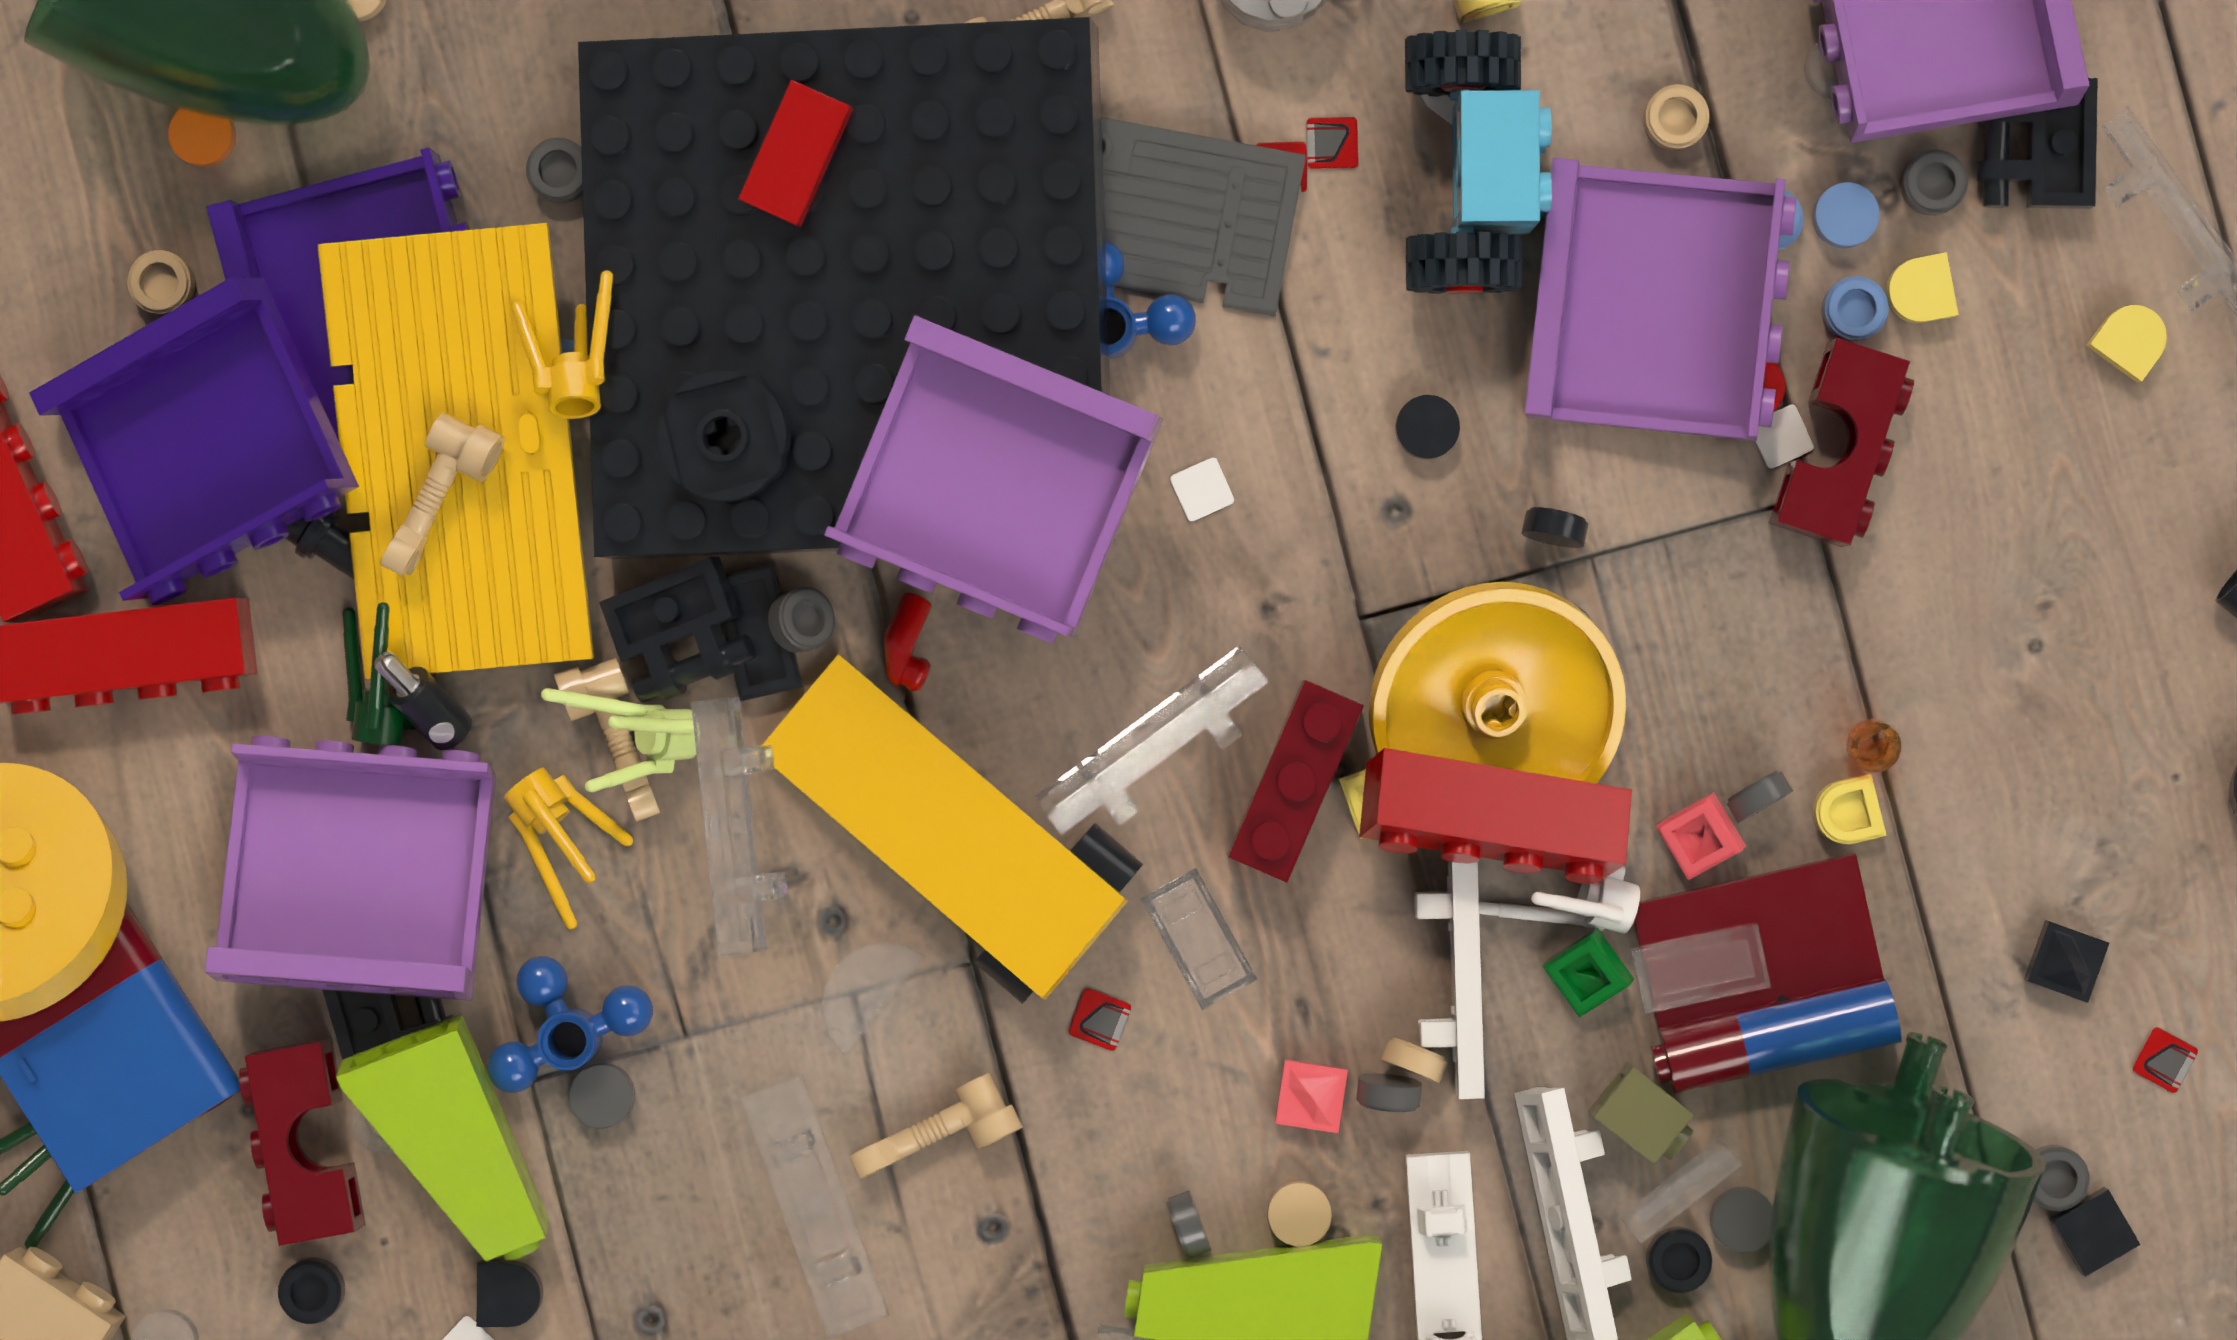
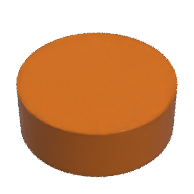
[168,101,236,168]

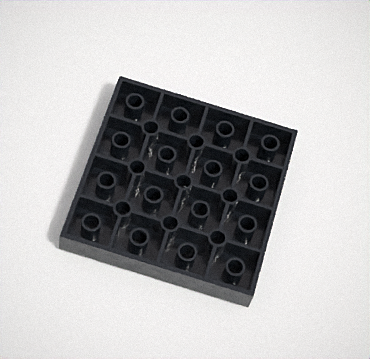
[578,17,1115,559]

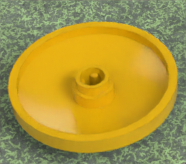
[1369,582,1626,784]

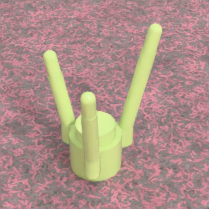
[541,688,702,792]

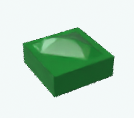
[1542,927,1634,1018]

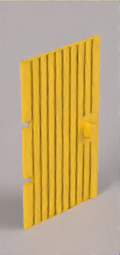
[317,223,594,679]

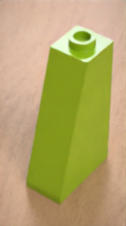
[336,1014,549,1261]
[1123,1235,1382,1340]

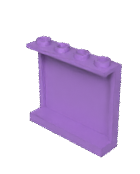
[1812,0,2089,143]
[1525,158,1797,441]
[824,315,1164,644]
[205,736,496,1001]

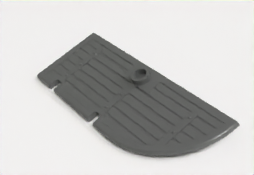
[1101,117,1306,317]

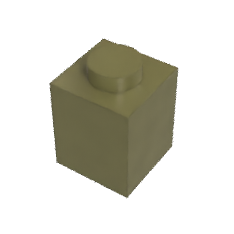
[1588,1062,1694,1165]

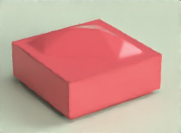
[1656,791,1746,880]
[1275,1059,1348,1133]

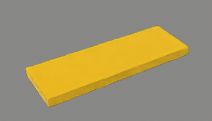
[756,654,1128,1000]

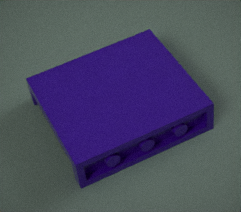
[206,147,470,441]
[29,277,359,605]

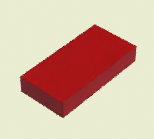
[738,80,854,228]

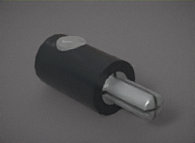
[374,652,472,750]

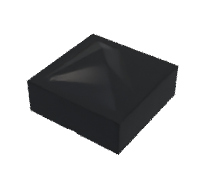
[2024,920,2110,1003]

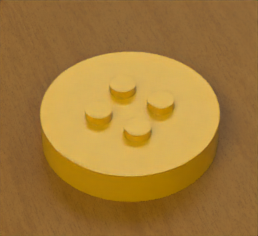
[0,763,128,1022]

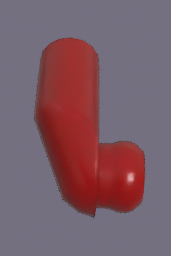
[884,593,932,691]

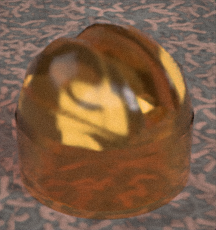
[1846,719,1901,773]

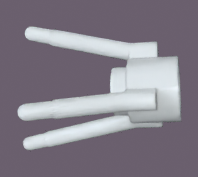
[1479,867,1640,934]

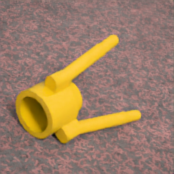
[512,270,613,419]
[503,767,633,930]

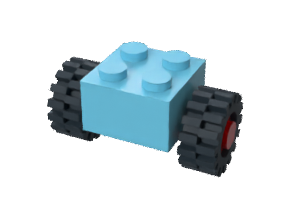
[1405,30,1552,294]

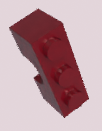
[1769,338,1914,547]
[1227,680,1364,883]
[239,1038,366,1246]

